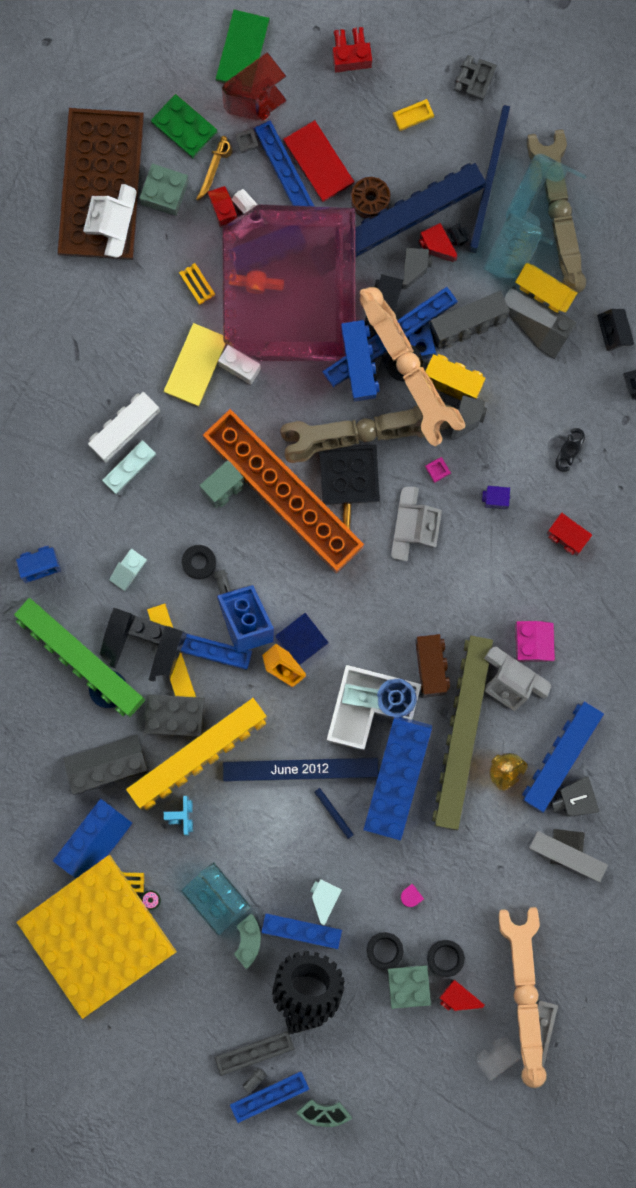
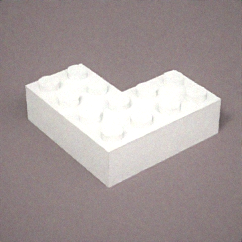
[327,665,421,751]

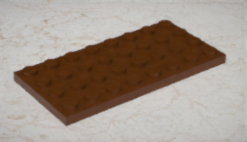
[58,108,144,260]

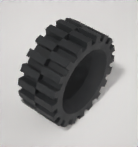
[272,951,345,1026]

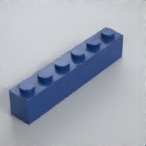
[522,701,604,813]

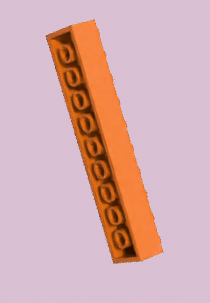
[203,409,364,574]

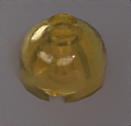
[489,753,528,791]

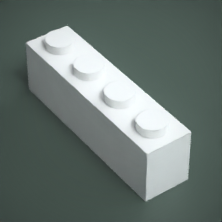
[88,392,160,463]

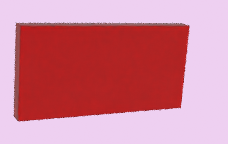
[283,120,354,203]

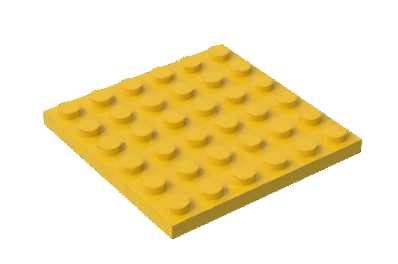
[16,855,177,1019]

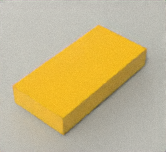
[392,99,434,131]

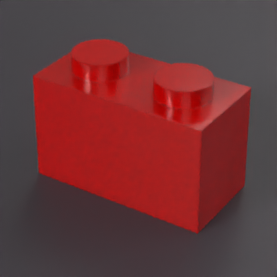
[546,513,592,556]

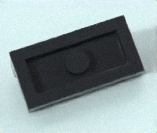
[597,309,634,351]

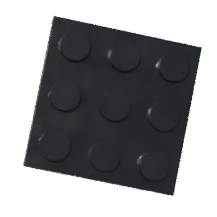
[319,445,380,505]

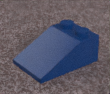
[217,585,274,653]

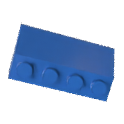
[53,799,133,878]

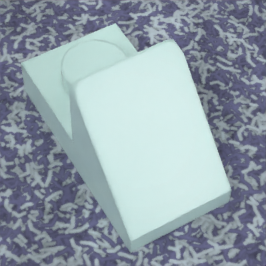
[109,549,147,591]

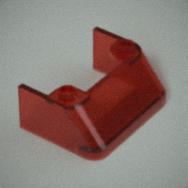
[222,52,286,121]

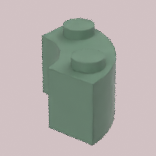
[234,914,261,969]
[296,1098,352,1127]

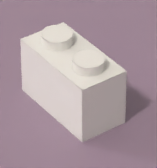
[218,345,261,385]

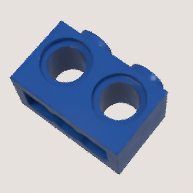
[407,323,436,360]

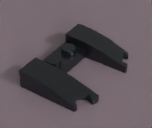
[100,608,187,682]

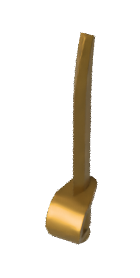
[196,136,232,201]

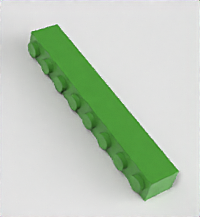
[14,598,145,717]

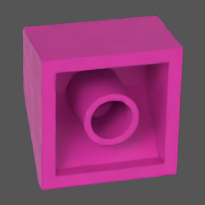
[515,621,555,662]

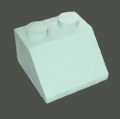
[310,880,342,925]

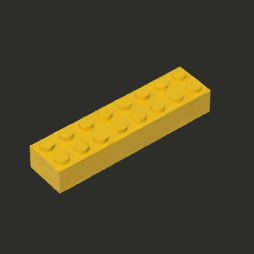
[126,698,267,810]

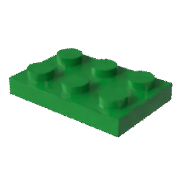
[151,94,217,159]

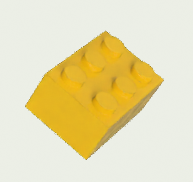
[425,354,486,400]

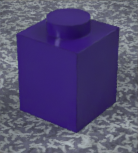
[482,486,510,509]

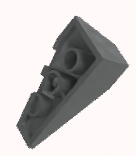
[504,288,577,359]

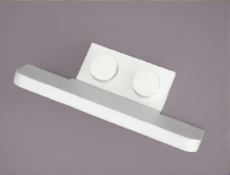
[83,184,137,258]

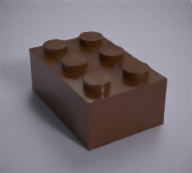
[415,634,450,698]

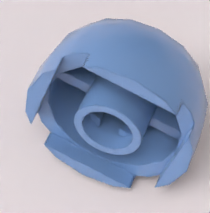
[377,679,417,717]

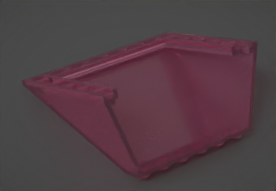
[222,204,356,361]

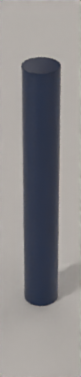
[314,788,354,839]

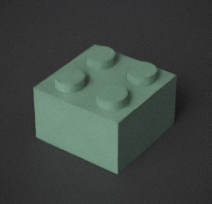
[140,164,189,216]
[199,460,244,508]
[387,965,431,1009]

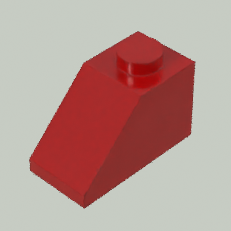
[207,186,237,227]
[418,223,458,262]
[439,979,485,1011]

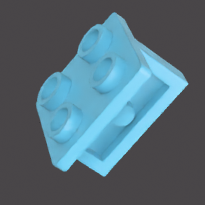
[164,796,193,836]

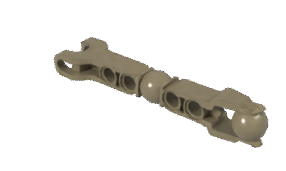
[527,129,586,294]
[280,405,451,463]

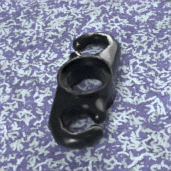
[555,428,585,472]

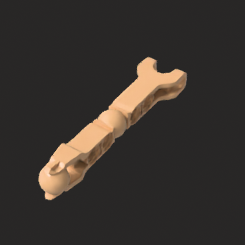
[359,287,465,447]
[499,907,547,1088]

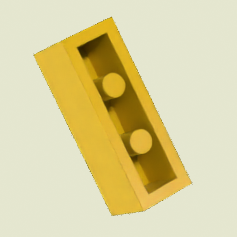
[515,263,577,313]

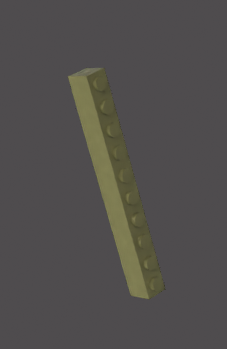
[432,635,493,831]

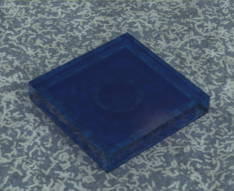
[275,613,329,666]

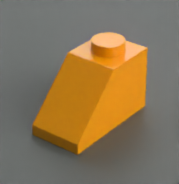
[262,644,306,687]

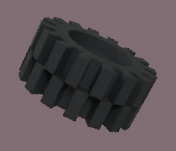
[285,1017,323,1034]

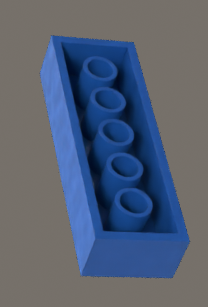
[363,716,432,840]

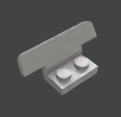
[391,487,442,561]
[484,647,551,711]

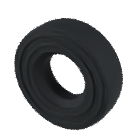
[182,545,216,579]

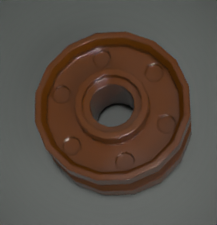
[351,176,391,219]

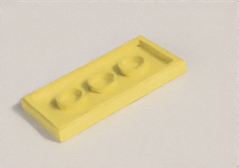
[164,323,228,407]

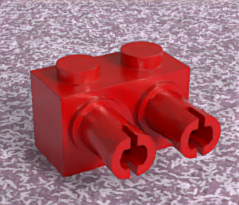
[332,27,372,73]

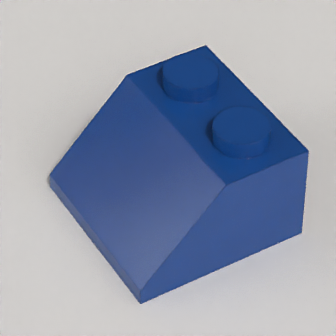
[16,546,61,583]

